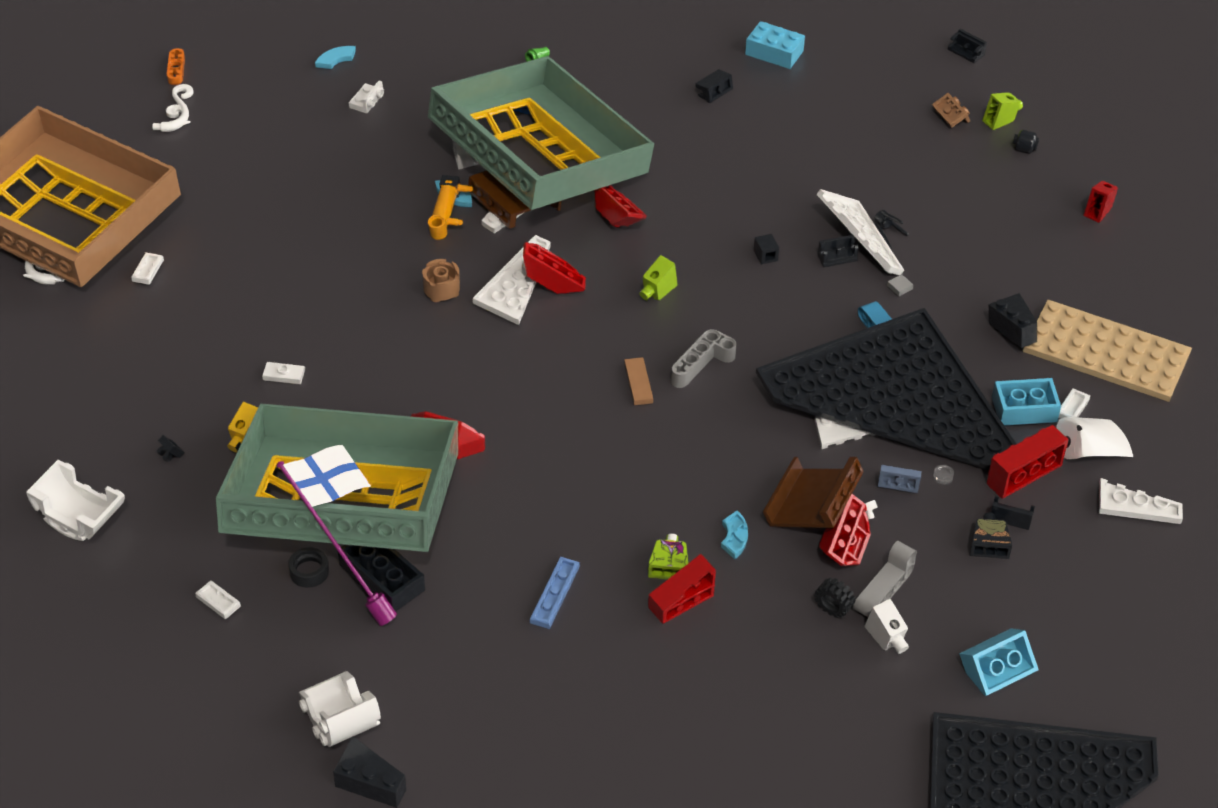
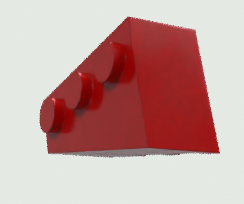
[648,554,716,624]

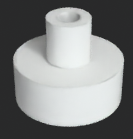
[865,500,878,519]

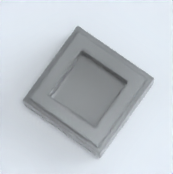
[887,274,914,296]

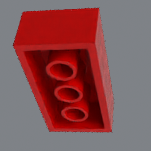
[986,425,1069,499]

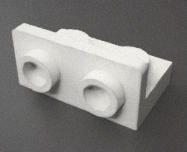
[349,81,384,113]

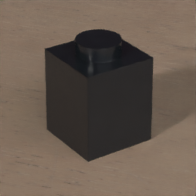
[754,234,779,265]

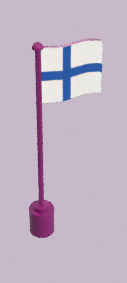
[277,445,397,626]

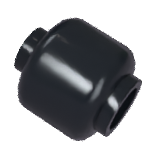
[1013,129,1039,154]

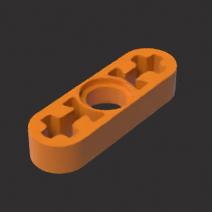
[167,48,185,85]

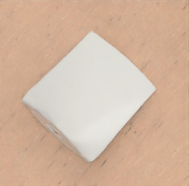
[1056,417,1133,459]

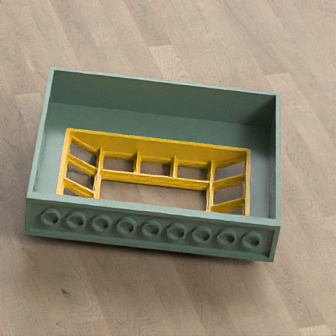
[428,56,654,210]
[216,404,458,552]

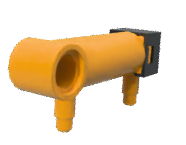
[428,175,473,240]

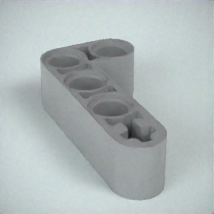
[671,329,736,388]
[853,541,917,617]

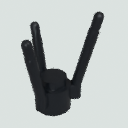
[874,210,909,249]

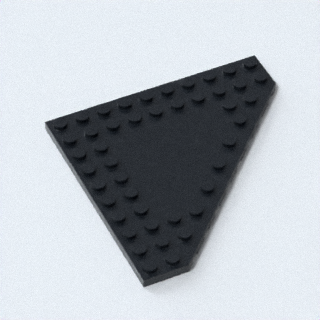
[756,308,1016,470]
[930,712,1159,808]

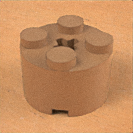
[422,259,460,302]

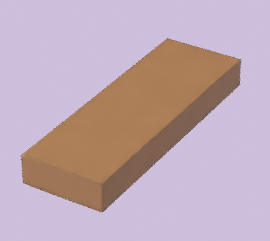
[624,357,653,405]

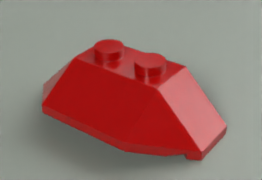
[594,185,647,227]
[523,242,586,294]
[411,411,485,459]
[819,494,871,566]

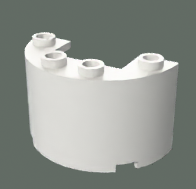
[26,460,125,541]
[299,671,381,747]

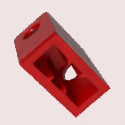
[1084,181,1118,223]

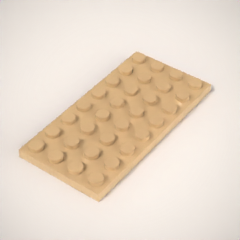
[1023,300,1192,402]

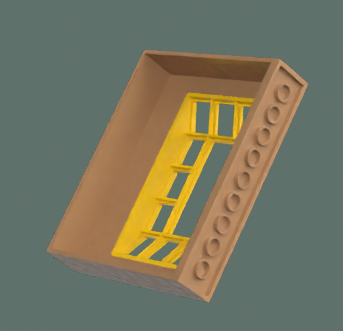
[0,106,181,288]

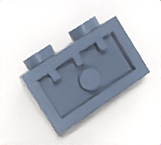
[878,465,922,493]

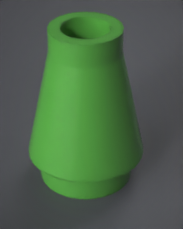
[525,47,550,62]

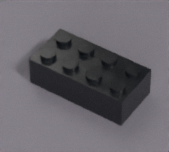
[338,544,425,611]

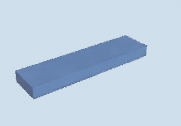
[530,556,580,629]

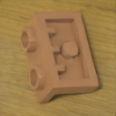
[932,93,970,128]

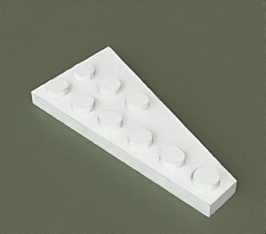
[817,189,904,275]
[473,235,550,325]

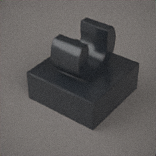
[157,435,185,462]

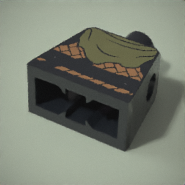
[970,512,1012,559]

